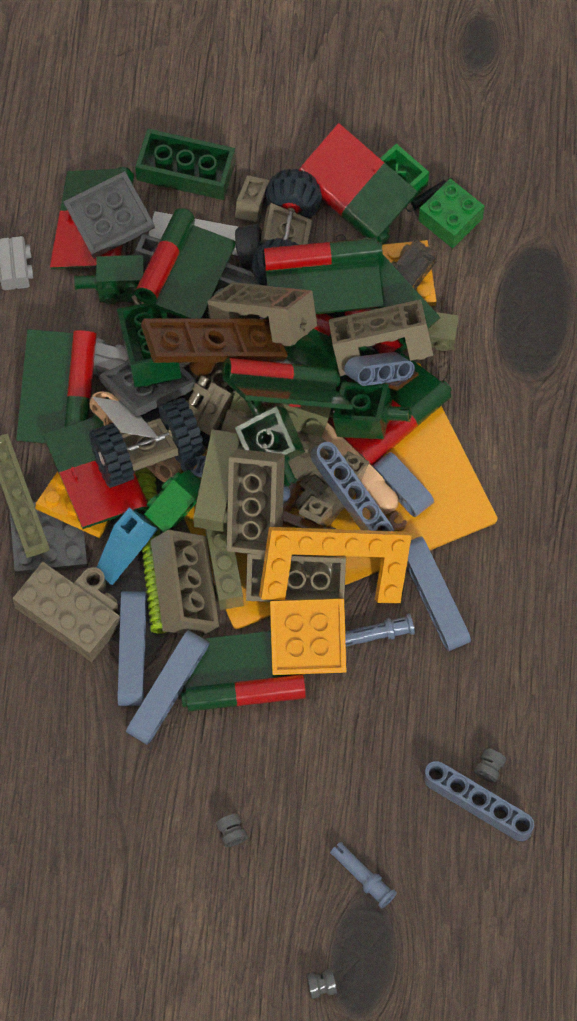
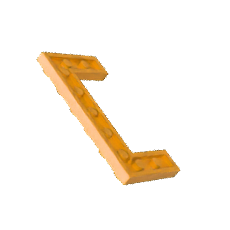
[259,527,412,603]

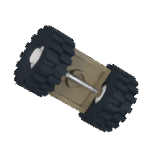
[89,398,204,488]

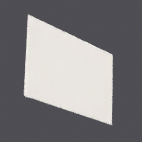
[93,397,159,438]

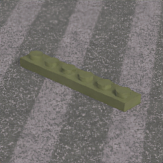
[0,433,50,558]

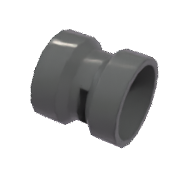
[474,748,507,782]
[216,813,248,847]
[306,968,337,999]

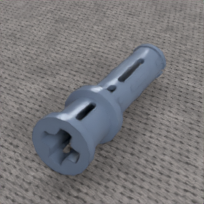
[345,613,415,646]
[330,842,397,909]

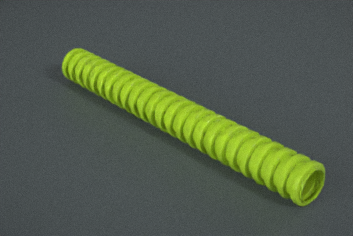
[135,467,165,633]

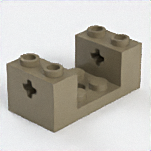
[207,282,317,346]
[329,299,433,376]

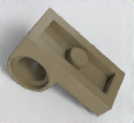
[235,175,269,223]
[74,567,119,614]

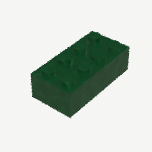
[135,128,236,200]
[117,303,182,388]

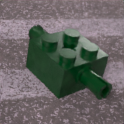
[74,255,145,304]
[329,382,412,439]
[235,400,305,487]

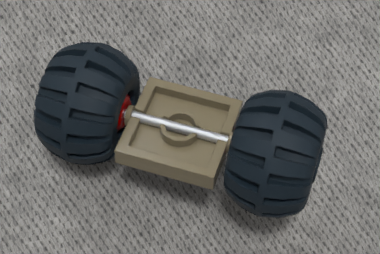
[252,169,322,286]

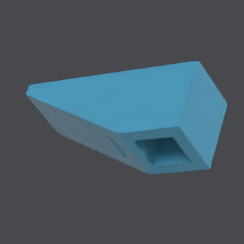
[96,508,158,585]

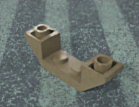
[299,451,369,525]

